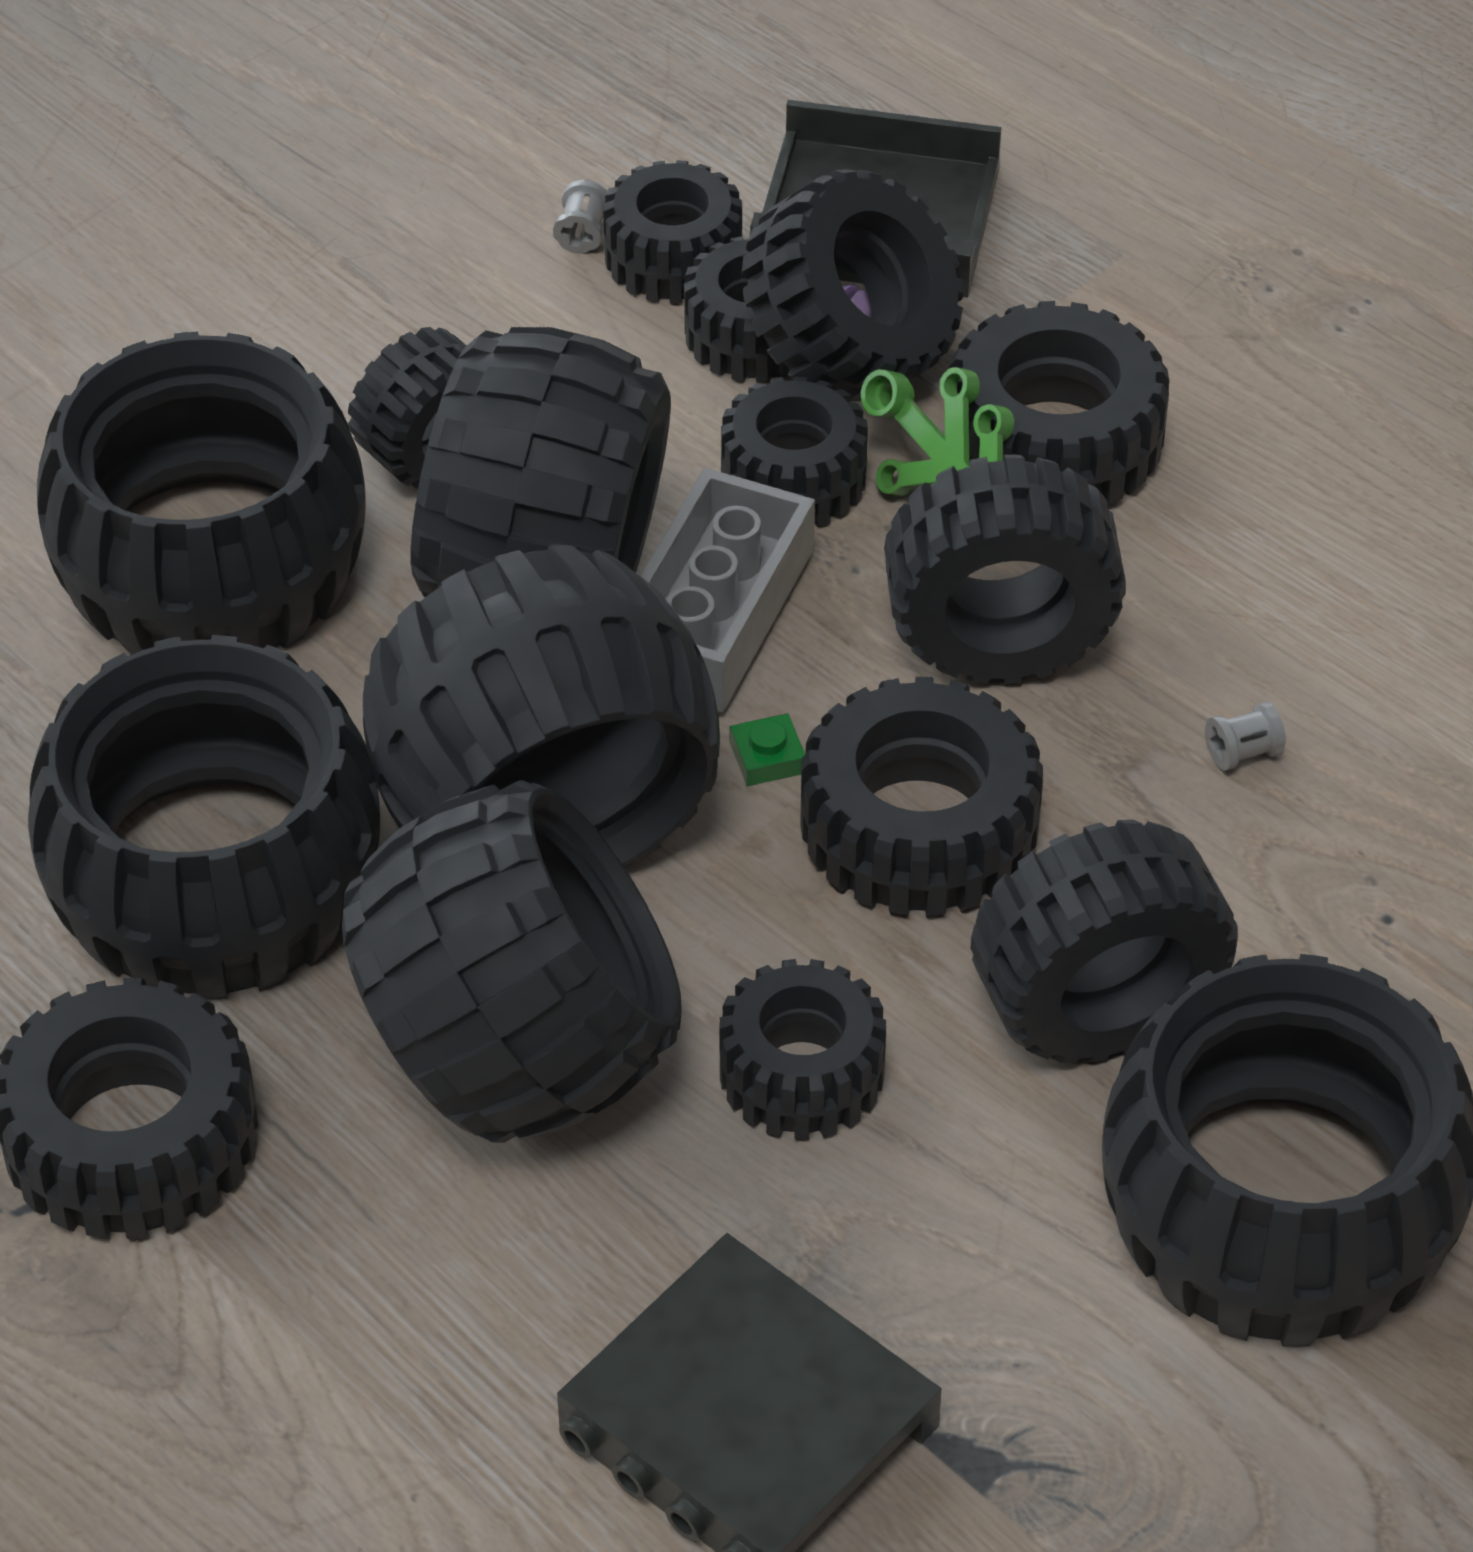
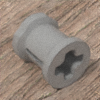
[553,180,607,254]
[1205,701,1286,771]

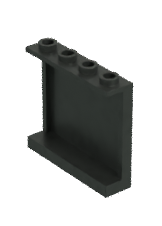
[750,100,1002,298]
[557,1233,942,1552]

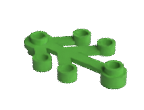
[861,367,1014,496]

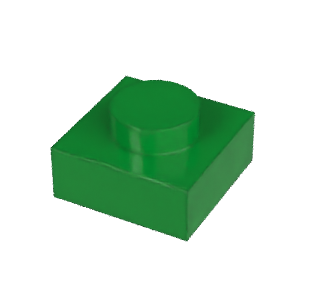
[729,713,805,787]

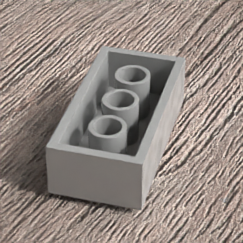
[640,467,815,712]

